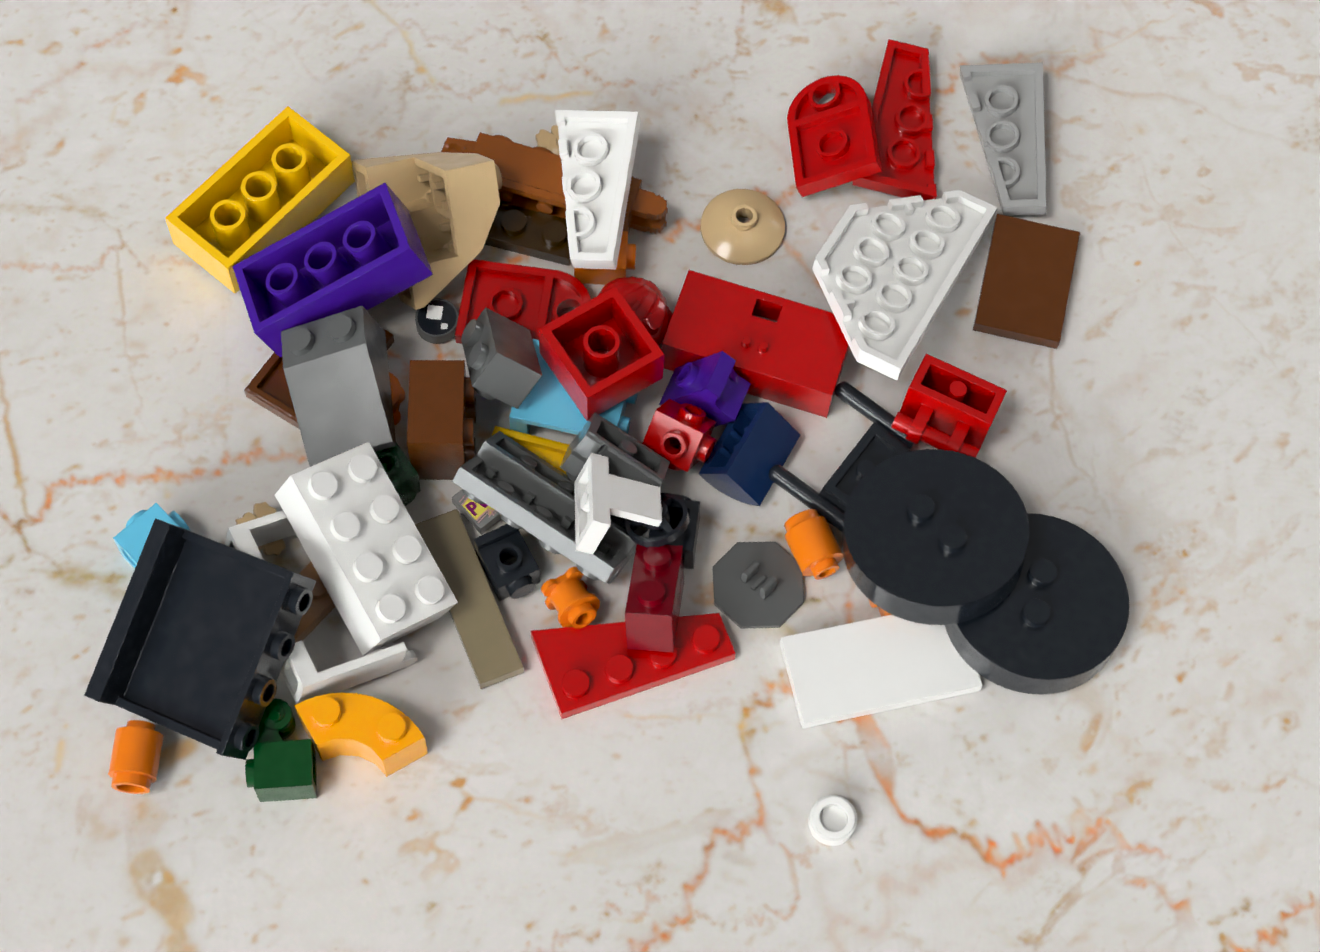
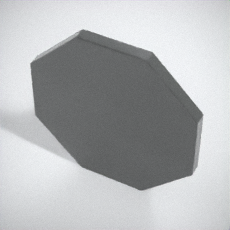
[712,542,804,629]

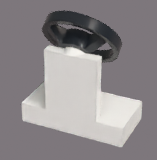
[574,453,689,555]

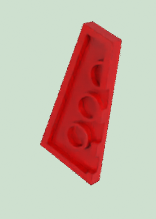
[852,39,937,200]
[531,613,736,719]

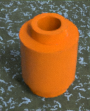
[784,509,844,580]
[108,720,164,794]

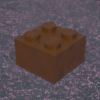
[407,360,477,480]

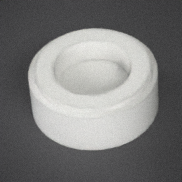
[808,795,857,846]

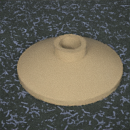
[700,189,785,265]

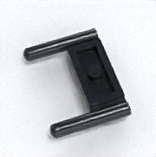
[768,381,915,532]

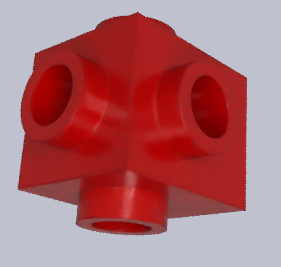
[642,398,716,472]

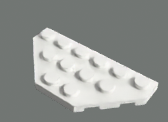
[812,190,998,380]

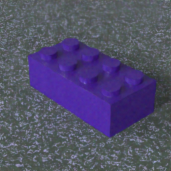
[232,183,433,357]

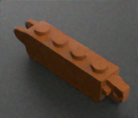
[441,132,668,234]

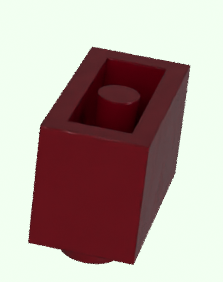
[625,544,684,652]

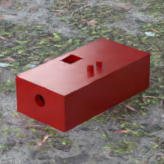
[661,270,850,418]

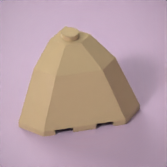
[352,152,502,310]

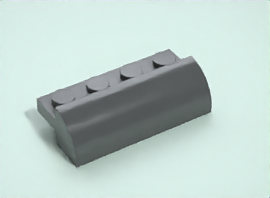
[452,431,649,584]

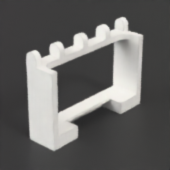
[225,510,418,704]

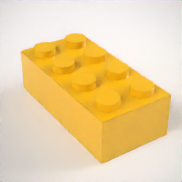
[165,106,355,294]

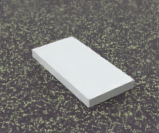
[780,615,983,729]

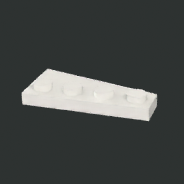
[555,110,641,270]

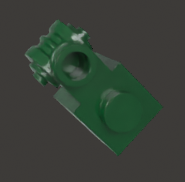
[245,698,317,802]

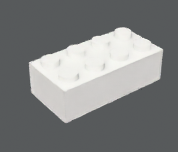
[275,442,458,656]

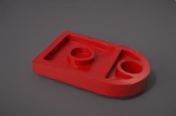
[787,75,882,197]
[455,259,591,344]

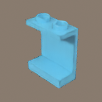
[509,339,638,435]

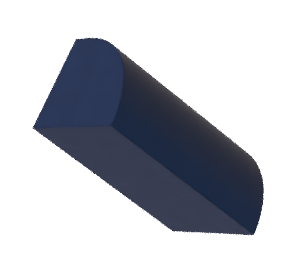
[699,402,800,506]

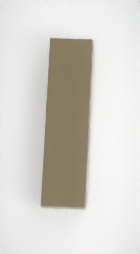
[415,509,524,689]

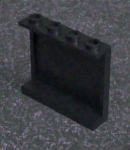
[84,518,316,760]

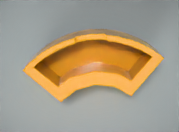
[294,692,428,777]

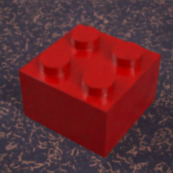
[539,286,665,421]

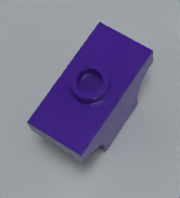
[659,351,751,427]

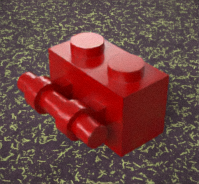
[891,353,1007,458]

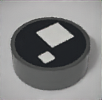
[415,298,459,344]

